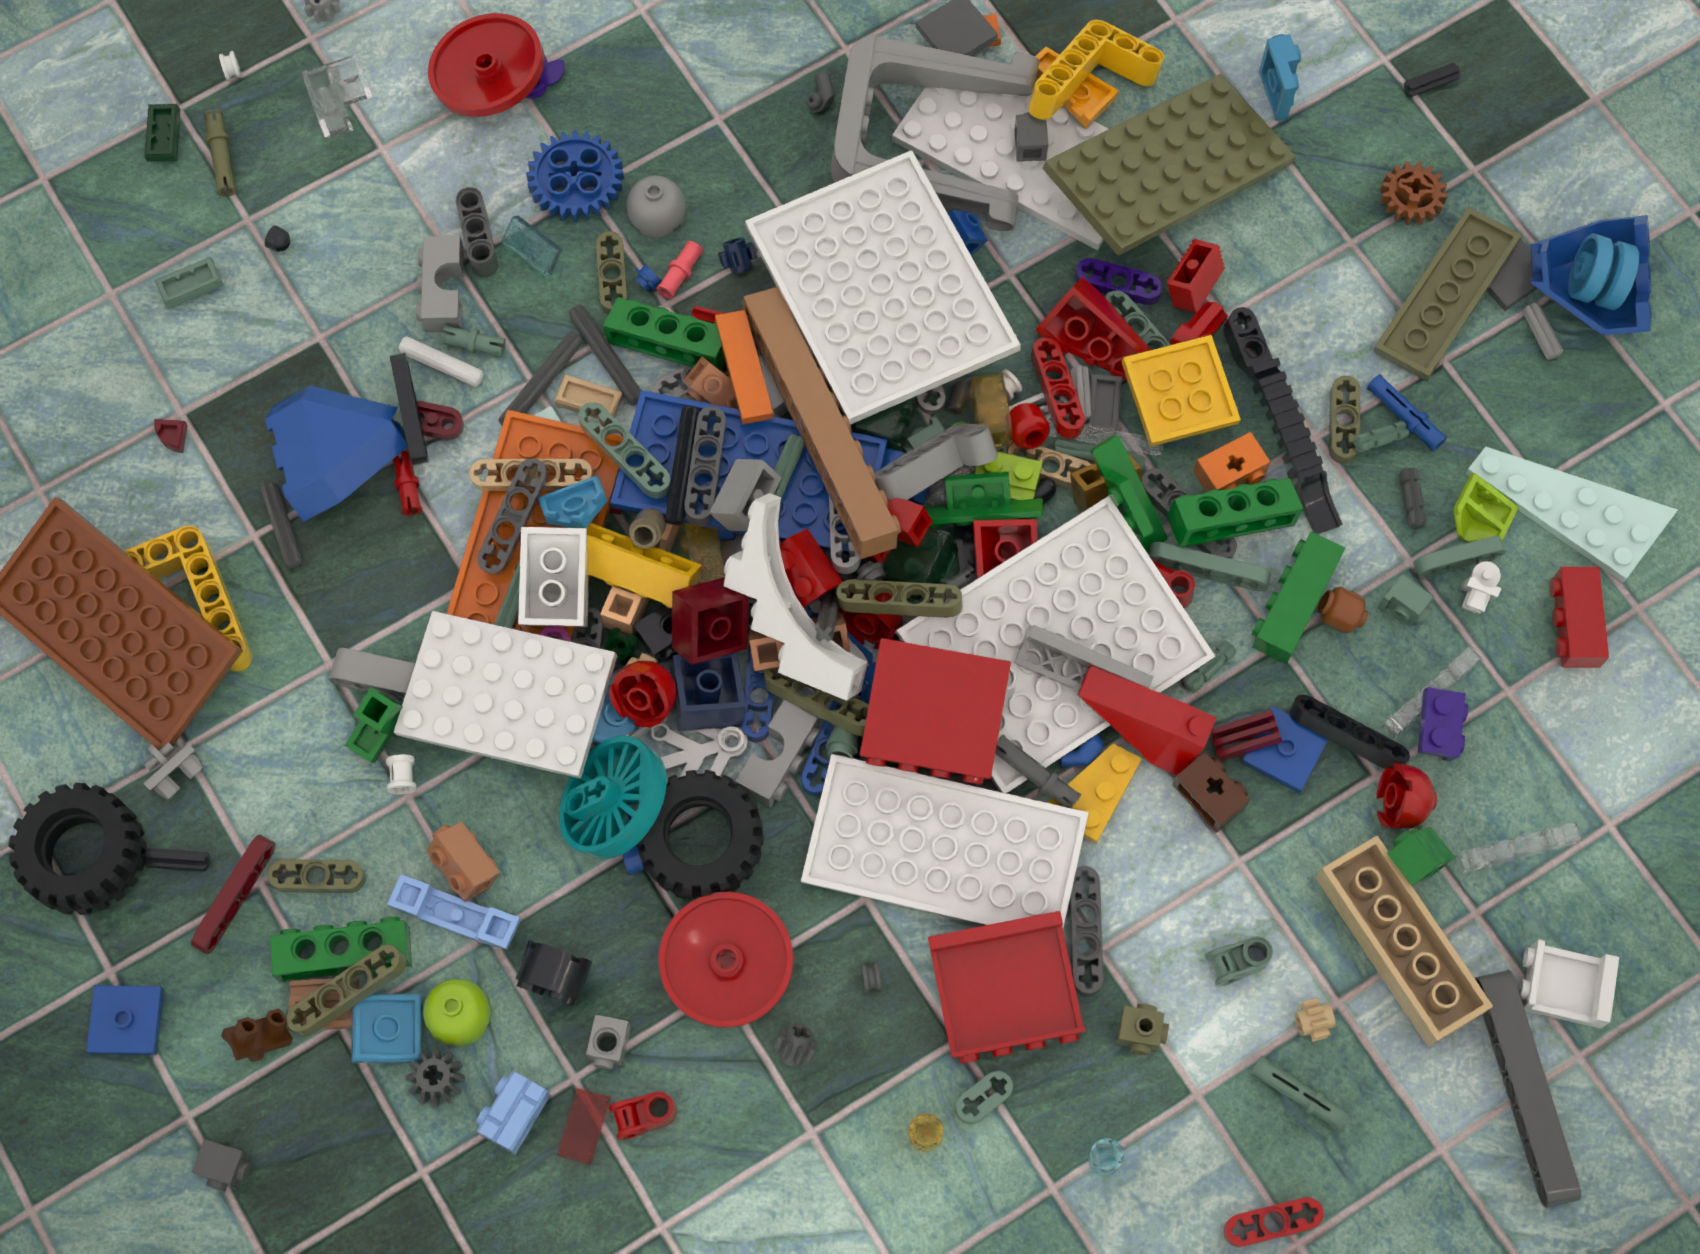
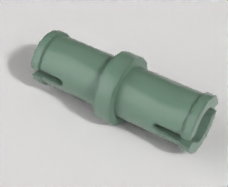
[441,324,506,357]

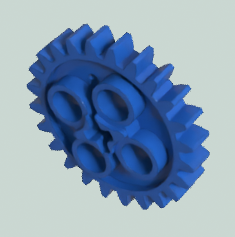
[526,130,624,222]

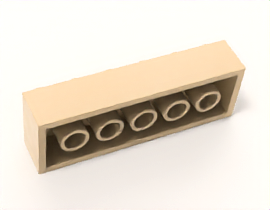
[1315,835,1493,1048]

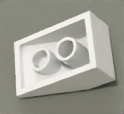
[518,527,589,627]

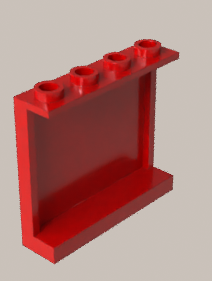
[860,638,1011,785]
[928,911,1086,1064]

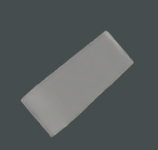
[328,648,415,700]

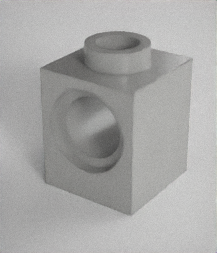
[586,1015,631,1070]

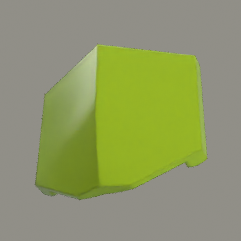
[1453,473,1519,543]

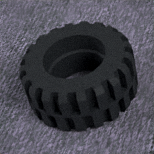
[636,770,764,900]
[8,783,147,915]

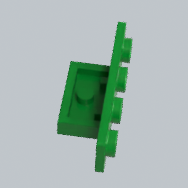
[1090,435,1168,553]
[924,471,1043,528]

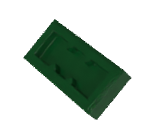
[144,104,181,162]

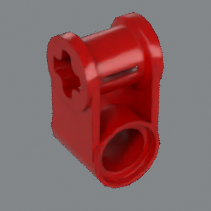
[608,1091,678,1141]

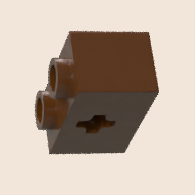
[1172,752,1250,833]

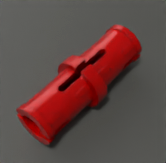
[392,451,422,516]

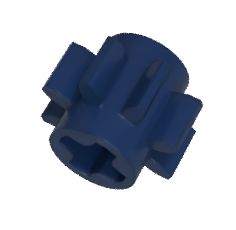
[718,237,758,274]

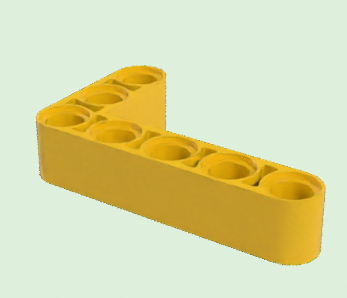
[1028,20,1165,120]
[125,525,253,672]

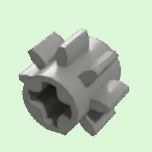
[304,0,341,23]

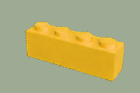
[586,523,702,609]

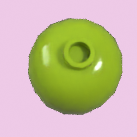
[423,978,492,1047]

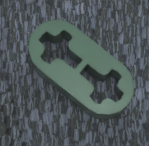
[955,1071,1013,1124]

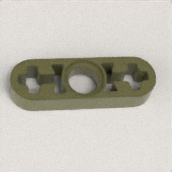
[596,231,628,315]
[1329,376,1360,464]
[267,859,366,893]

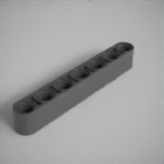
[1475,970,1581,1208]

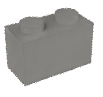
[709,459,782,531]

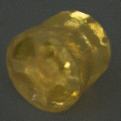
[909,1114,943,1152]

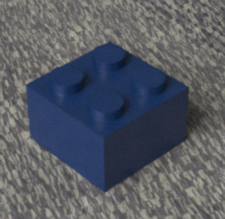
[670,652,746,731]

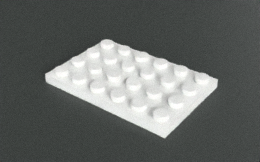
[394,611,617,779]

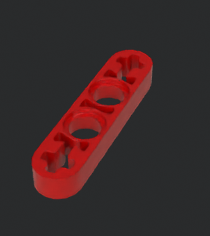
[1031,337,1085,439]

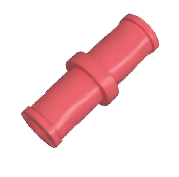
[656,241,703,299]

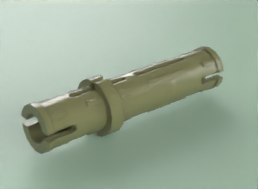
[204,109,237,197]

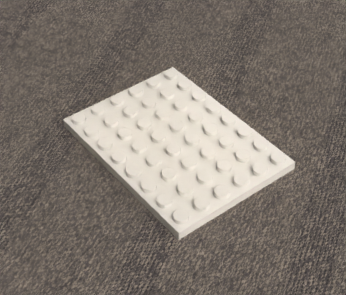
[745,150,1021,425]
[895,496,1216,793]

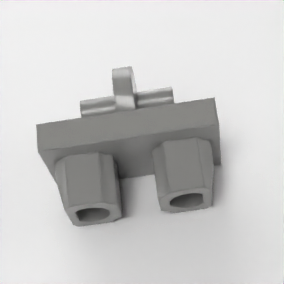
[143,742,203,800]

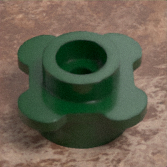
[605,628,639,663]

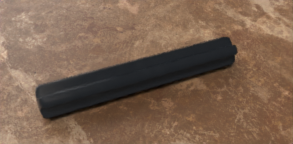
[665,406,699,525]

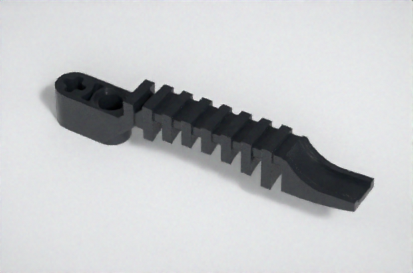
[1223,307,1343,534]

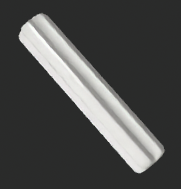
[398,337,484,387]

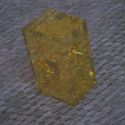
[970,373,1012,447]

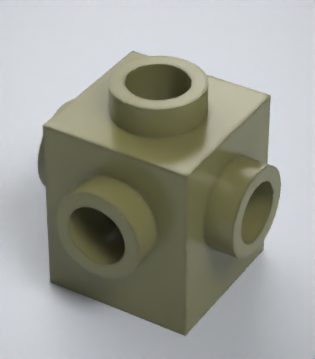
[1116,1004,1169,1055]

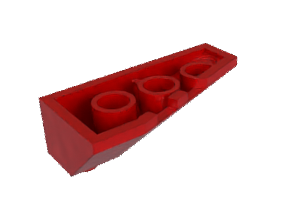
[1035,277,1151,382]
[1077,665,1217,776]

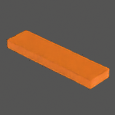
[715,310,773,424]

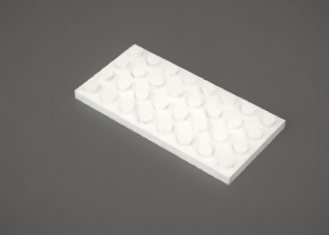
[892,87,1108,250]
[801,754,1089,928]

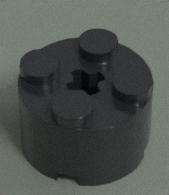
[515,940,593,1006]

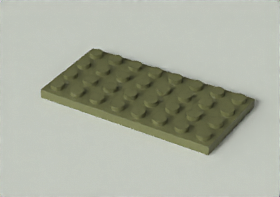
[1042,74,1296,256]

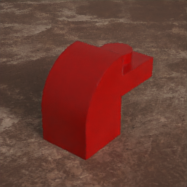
[867,498,933,564]

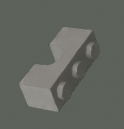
[416,236,464,332]
[735,700,821,808]

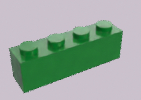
[1251,531,1345,664]

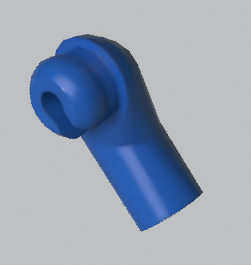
[1060,734,1104,767]

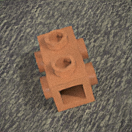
[683,356,738,409]
[426,821,500,902]

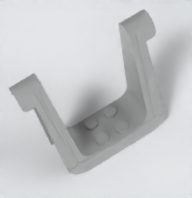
[831,34,1039,231]

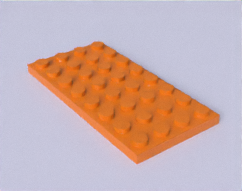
[446,410,623,641]

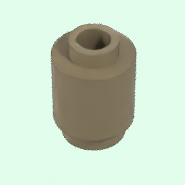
[629,508,666,549]

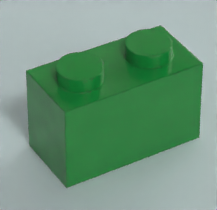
[1387,826,1455,886]

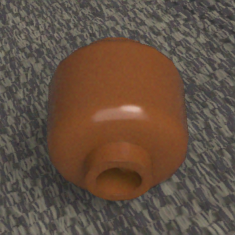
[1318,587,1368,633]

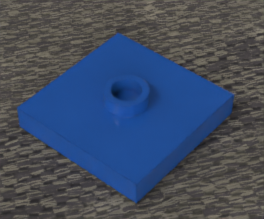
[1242,706,1328,794]
[86,985,164,1055]

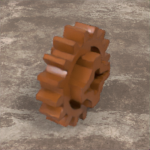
[1380,161,1448,225]

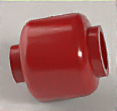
[1005,403,1050,449]

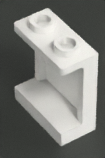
[1518,939,1619,1029]

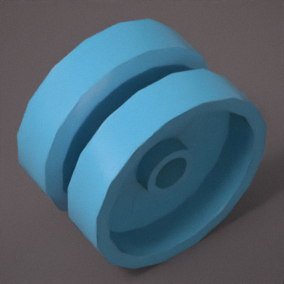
[1568,233,1639,311]

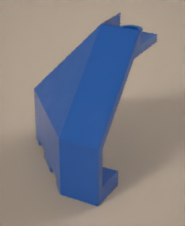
[1530,215,1652,335]
[265,386,408,522]

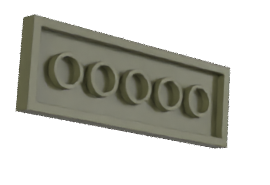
[1374,207,1522,381]

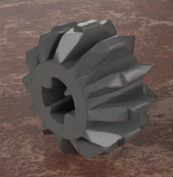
[406,1048,465,1108]

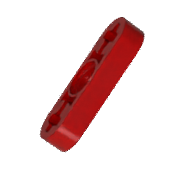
[1224,1197,1324,1248]

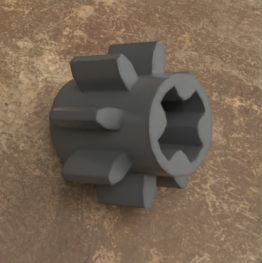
[774,1024,818,1067]

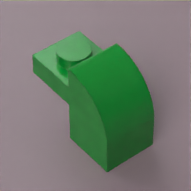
[344,687,403,763]

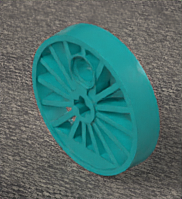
[559,736,667,859]

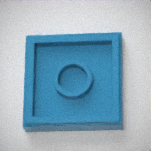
[351,994,421,1063]

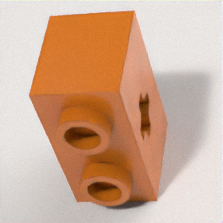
[1193,432,1270,492]

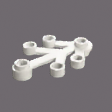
[650,722,748,777]

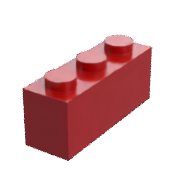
[1549,567,1609,668]

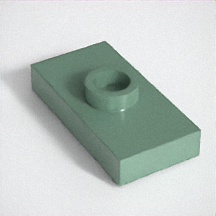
[154,256,224,309]

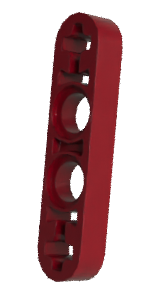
[191,834,276,954]

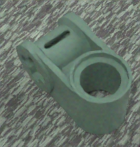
[1205,936,1273,987]

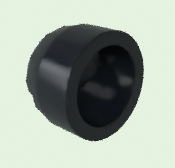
[264,225,291,252]

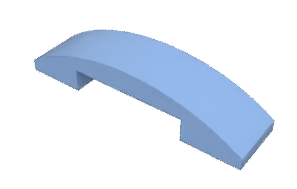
[387,874,521,950]

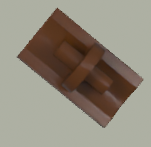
[221,1009,293,1062]

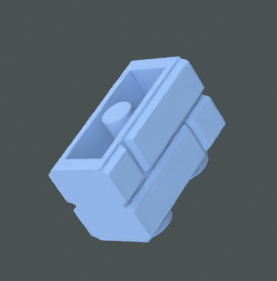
[476,1071,551,1155]

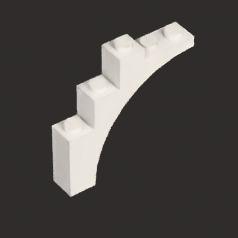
[723,493,868,701]

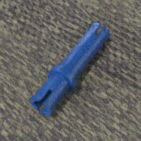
[1366,374,1447,451]

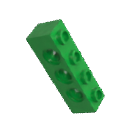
[603,297,726,371]
[1167,478,1304,548]
[270,917,412,982]

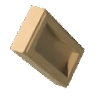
[554,374,623,419]

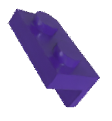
[1417,687,1468,761]

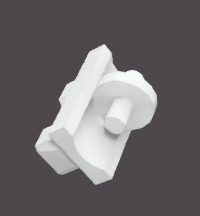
[1460,561,1501,614]

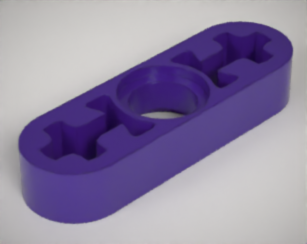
[1075,258,1163,305]

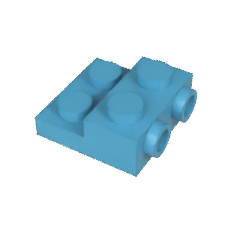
[1259,34,1301,121]

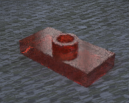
[557,1088,611,1165]

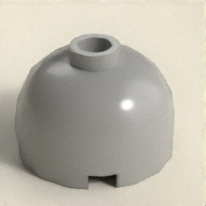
[626,175,687,238]

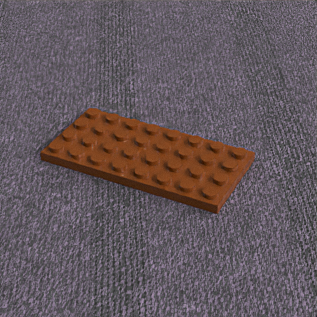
[0,497,243,750]

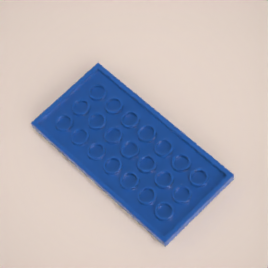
[610,390,887,555]

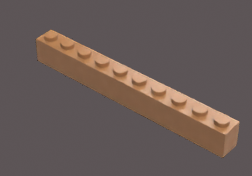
[743,287,901,559]

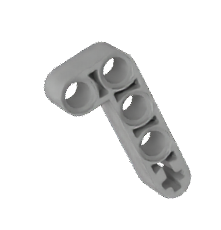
[874,424,998,500]

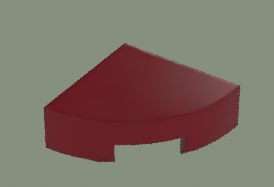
[154,419,188,453]

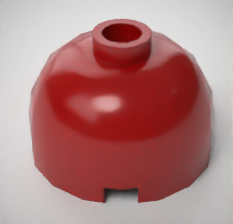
[838,593,902,649]
[609,661,677,728]
[1376,763,1437,830]

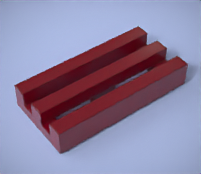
[1211,710,1282,762]

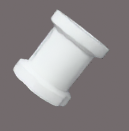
[386,754,416,795]

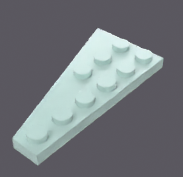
[1465,447,1678,583]

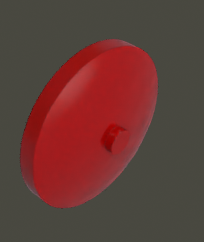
[428,13,545,117]
[658,892,793,1028]

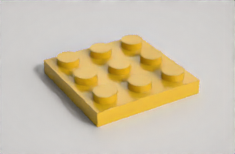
[1122,335,1241,447]

